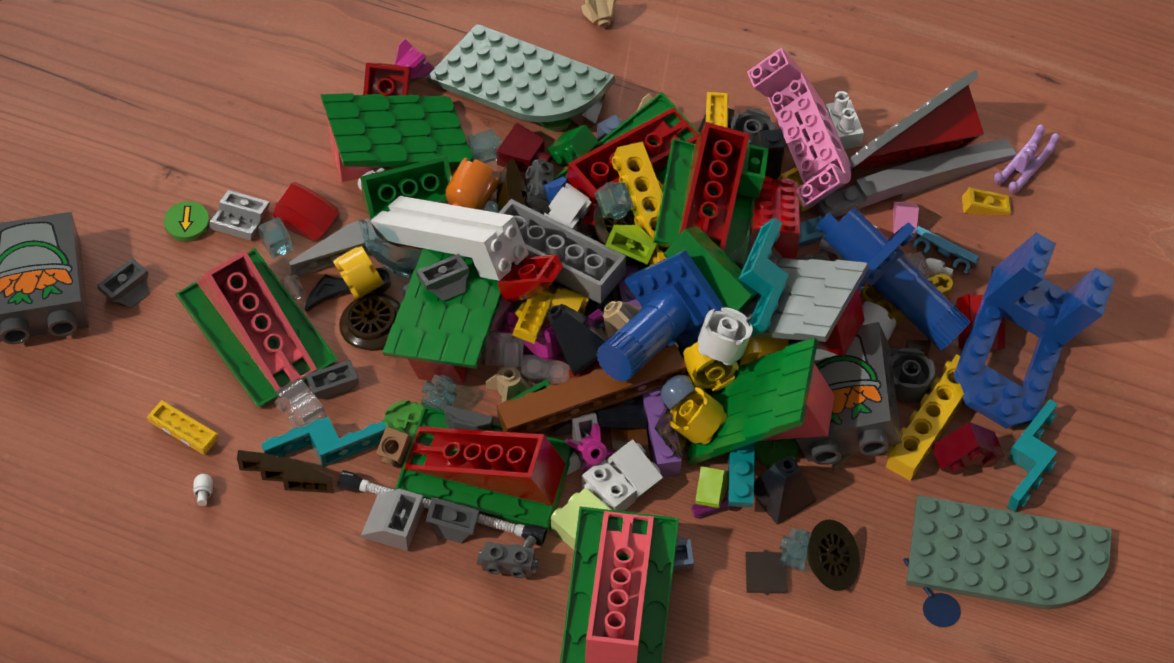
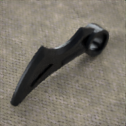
[304,268,391,311]

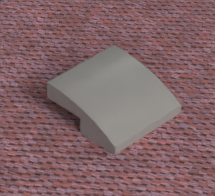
[210,190,270,241]

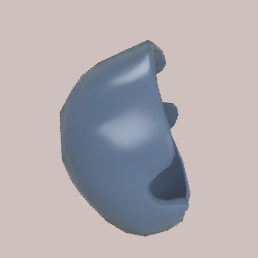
[661,375,695,409]

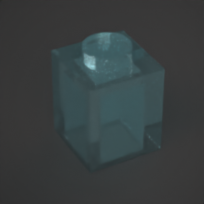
[468,129,502,163]
[595,182,634,220]
[258,217,293,258]

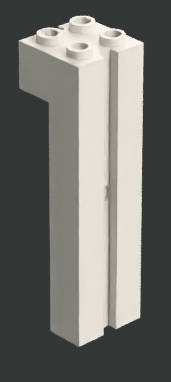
[371,196,529,281]

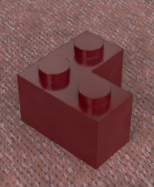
[931,422,1005,475]

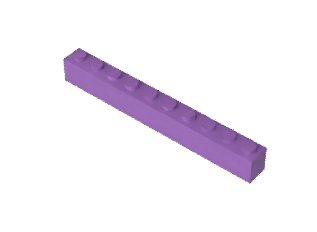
[616,264,681,478]

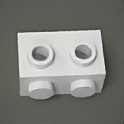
[606,439,663,499]
[581,459,636,511]

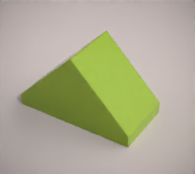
[605,225,657,264]
[695,466,729,508]

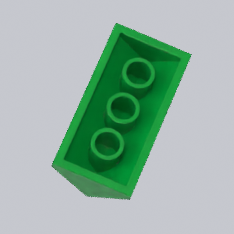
[360,155,452,220]
[664,226,760,312]

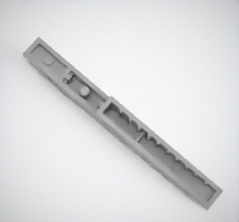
[815,139,1017,218]

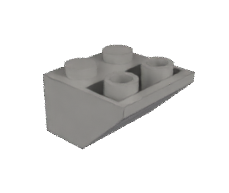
[361,489,424,551]

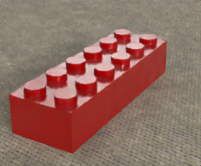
[750,176,800,259]

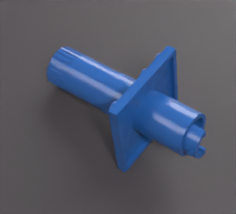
[816,207,971,351]
[597,250,725,382]

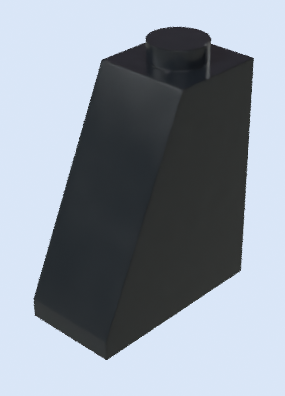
[749,129,785,180]

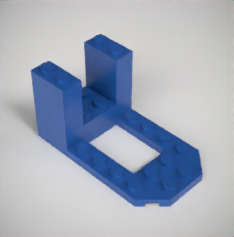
[953,232,1115,429]

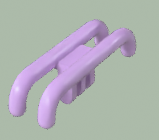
[994,125,1060,194]

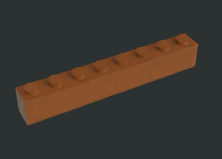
[497,344,687,434]

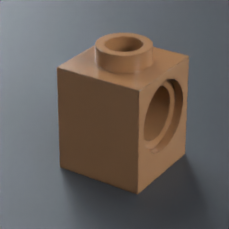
[376,427,413,467]

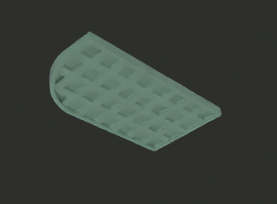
[427,24,616,122]
[906,495,1112,609]

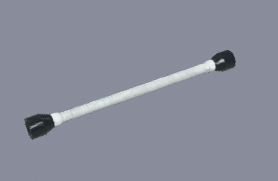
[337,470,547,547]

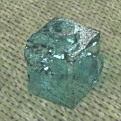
[421,375,457,411]
[779,528,811,572]

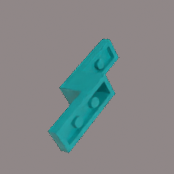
[739,218,789,337]
[1007,399,1058,512]
[261,417,387,467]
[727,443,755,508]

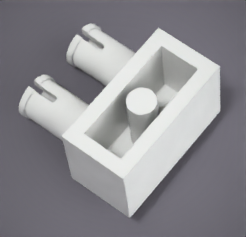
[826,91,864,149]

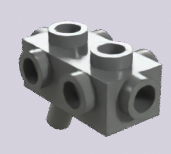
[525,159,554,211]
[477,535,539,578]

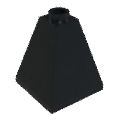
[547,304,608,376]
[754,455,816,525]

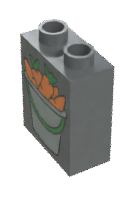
[0,212,89,344]
[789,322,902,465]

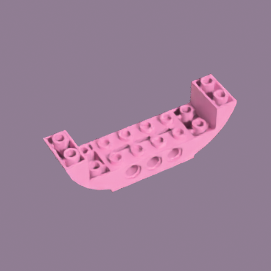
[747,47,852,208]

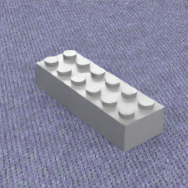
[499,199,626,304]

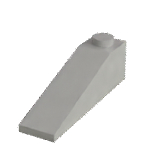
[289,218,379,278]

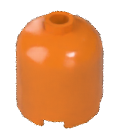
[446,158,500,210]

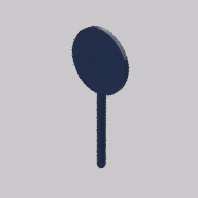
[903,558,960,627]

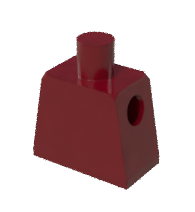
[496,122,552,173]

